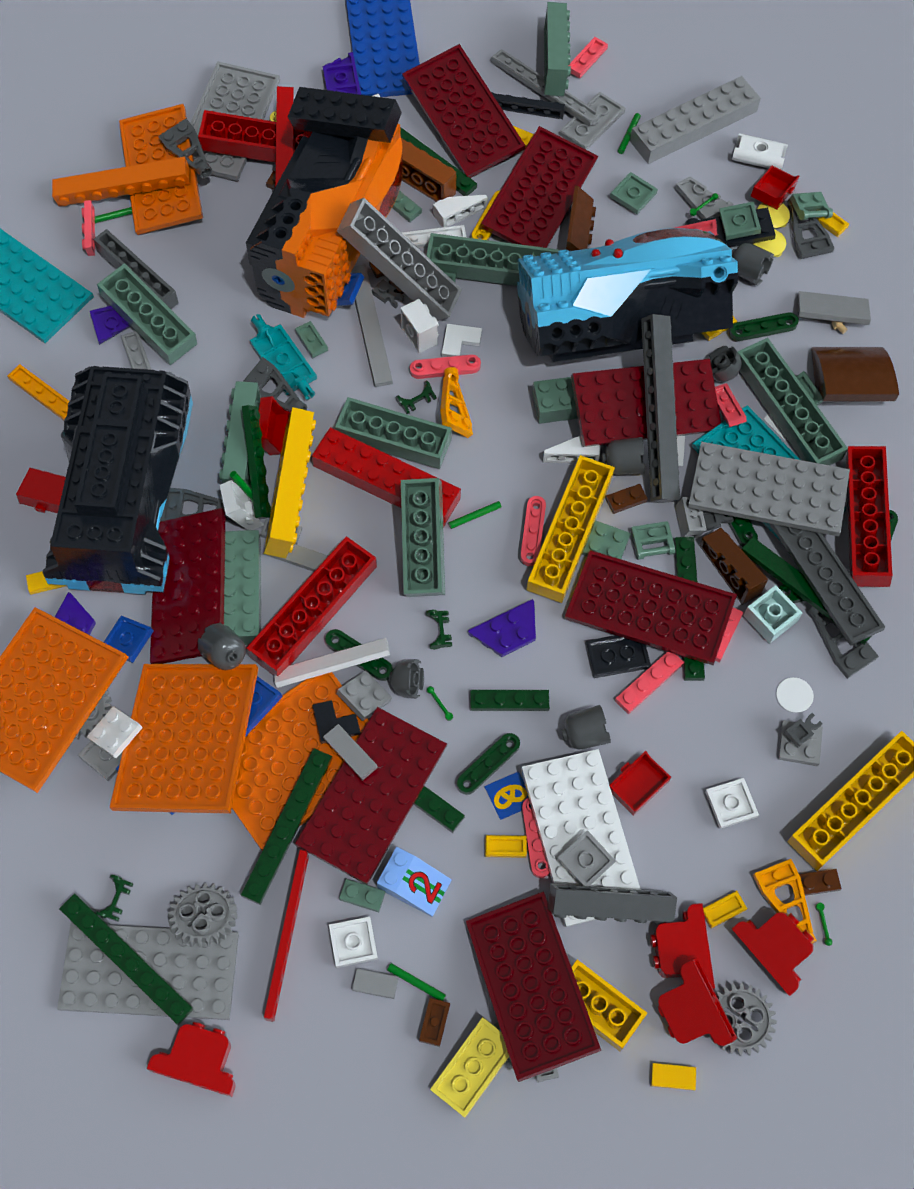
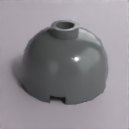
[709,346,742,382]
[389,659,424,699]

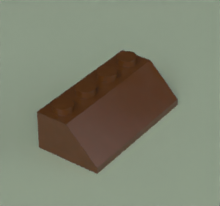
[566,186,596,251]

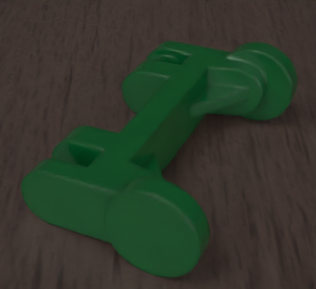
[395,380,437,414]
[426,609,453,650]
[95,875,133,922]

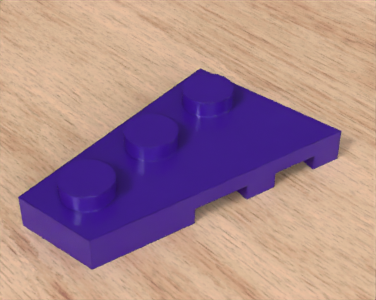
[90,306,131,345]

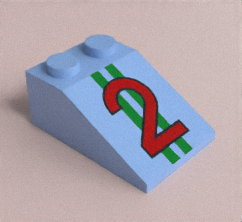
[377,846,452,917]

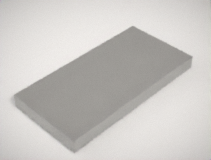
[559,92,626,150]
[798,291,871,325]

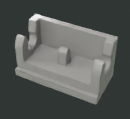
[675,497,707,539]

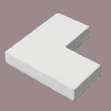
[442,324,482,357]

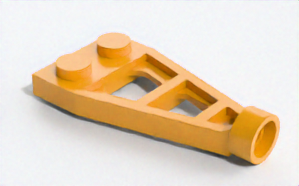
[440,367,473,438]
[753,859,817,943]

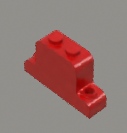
[650,903,715,990]
[732,912,814,996]
[658,958,737,1046]
[147,1022,236,1097]

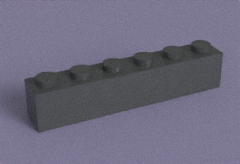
[93,229,179,309]
[548,884,677,924]

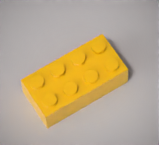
[572,959,647,1052]

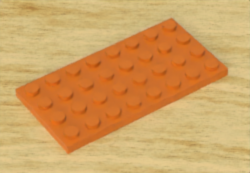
[119,104,203,235]

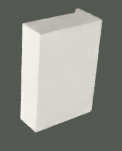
[220,480,264,530]

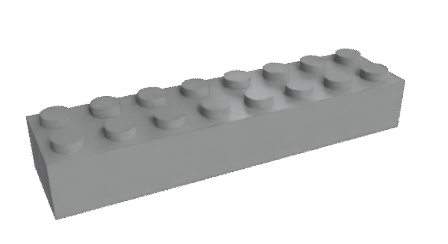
[630,76,761,164]
[337,198,462,321]

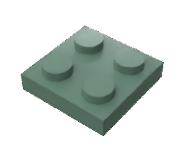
[610,172,658,214]
[719,202,761,240]
[582,521,631,559]

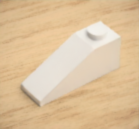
[433,195,488,228]
[543,435,600,463]

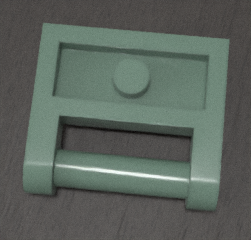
[790,192,833,220]
[631,521,675,560]

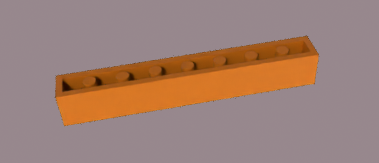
[52,157,191,206]

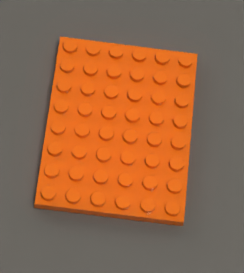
[0,607,128,793]
[110,664,258,814]
[232,672,369,851]

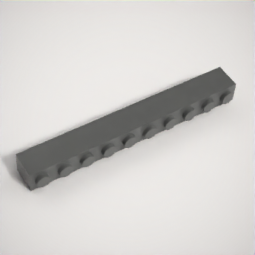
[641,314,680,502]

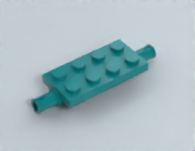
[250,314,317,400]

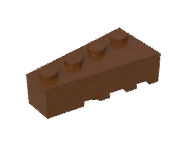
[699,528,768,605]

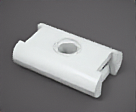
[732,133,788,170]

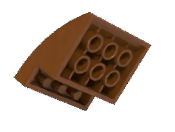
[811,347,899,401]

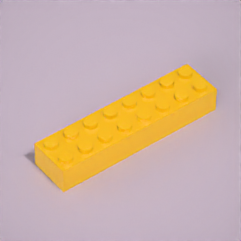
[264,407,316,558]
[527,455,615,603]
[787,731,914,871]

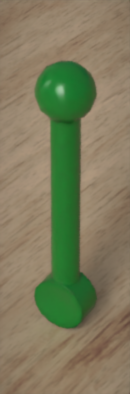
[690,193,718,216]
[427,686,453,721]
[816,903,833,946]

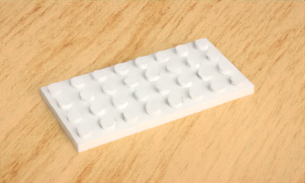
[521,749,641,927]

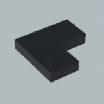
[313,700,361,744]

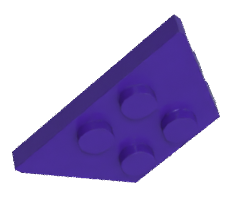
[323,52,361,95]
[55,592,96,635]
[468,599,536,657]

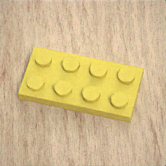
[430,1017,509,1118]

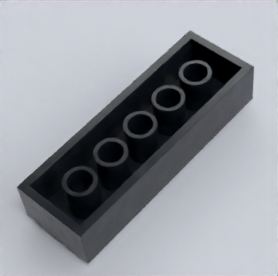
[287,87,402,143]

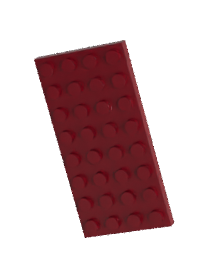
[402,44,525,178]
[480,126,598,248]
[571,359,721,447]
[150,508,226,664]
[565,550,737,666]
[295,707,447,885]
[466,891,602,1082]

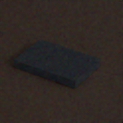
[585,635,651,678]

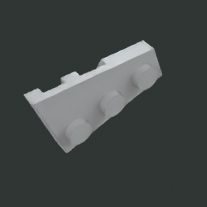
[675,177,733,219]

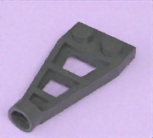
[158,118,212,178]
[787,198,834,259]
[243,357,308,412]
[160,488,230,522]
[808,607,879,679]

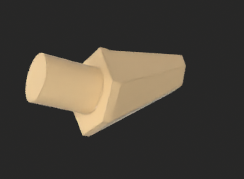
[831,321,848,334]

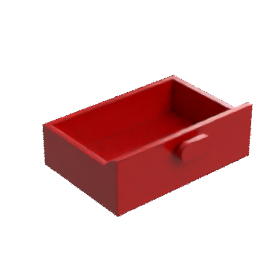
[751,165,800,210]
[259,396,290,455]
[16,468,66,513]
[609,751,671,816]

